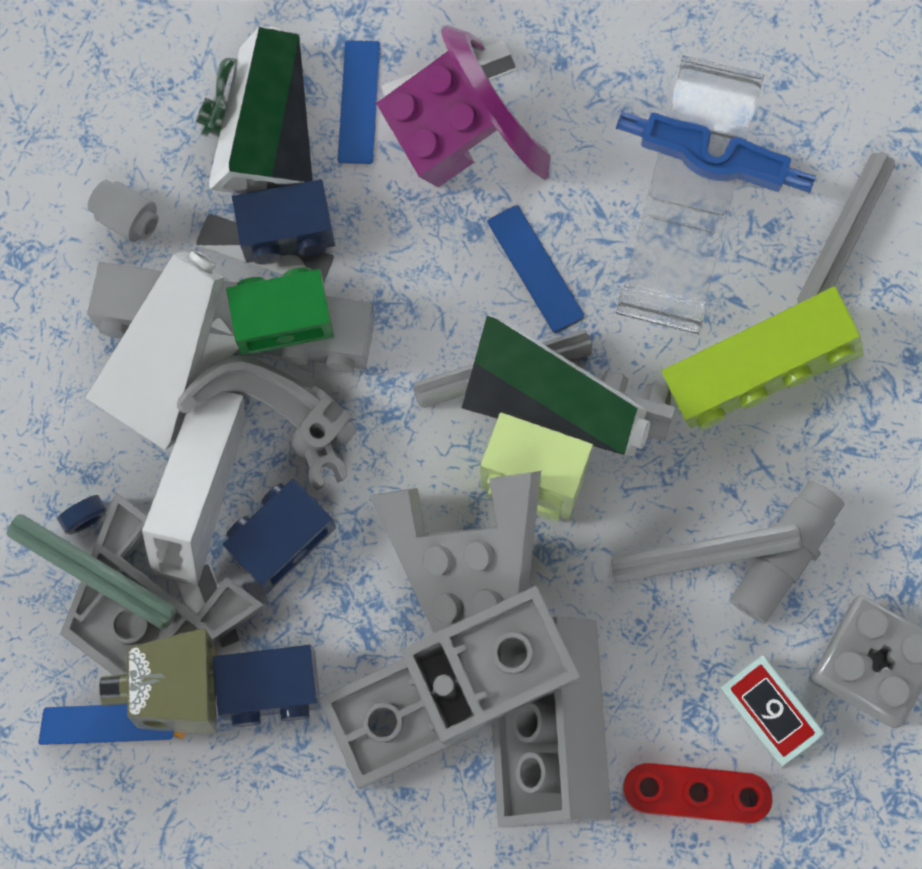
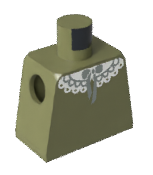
[99,629,217,734]

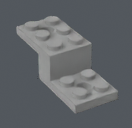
[318,585,581,790]

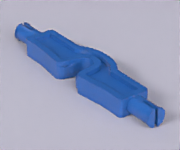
[616,111,816,194]

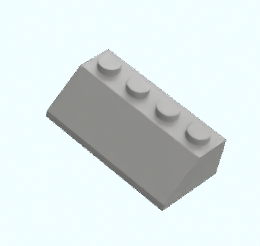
[492,616,611,827]

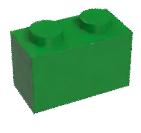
[226,267,334,356]

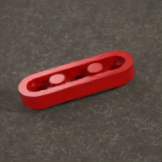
[622,763,773,824]

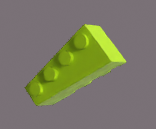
[661,286,864,429]

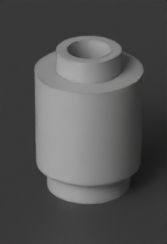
[88,180,158,242]

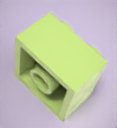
[480,412,593,521]

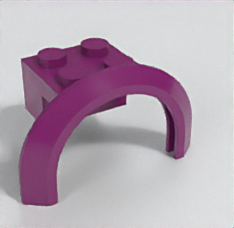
[376,25,551,188]

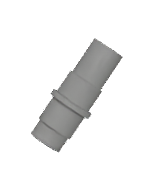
[729,481,845,624]

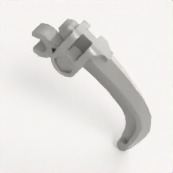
[177,356,357,490]

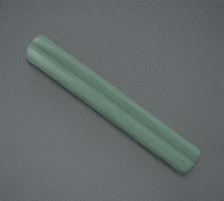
[7,514,177,630]

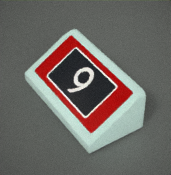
[720,655,825,767]

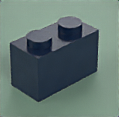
[232,179,335,265]
[222,479,336,594]
[213,644,321,727]

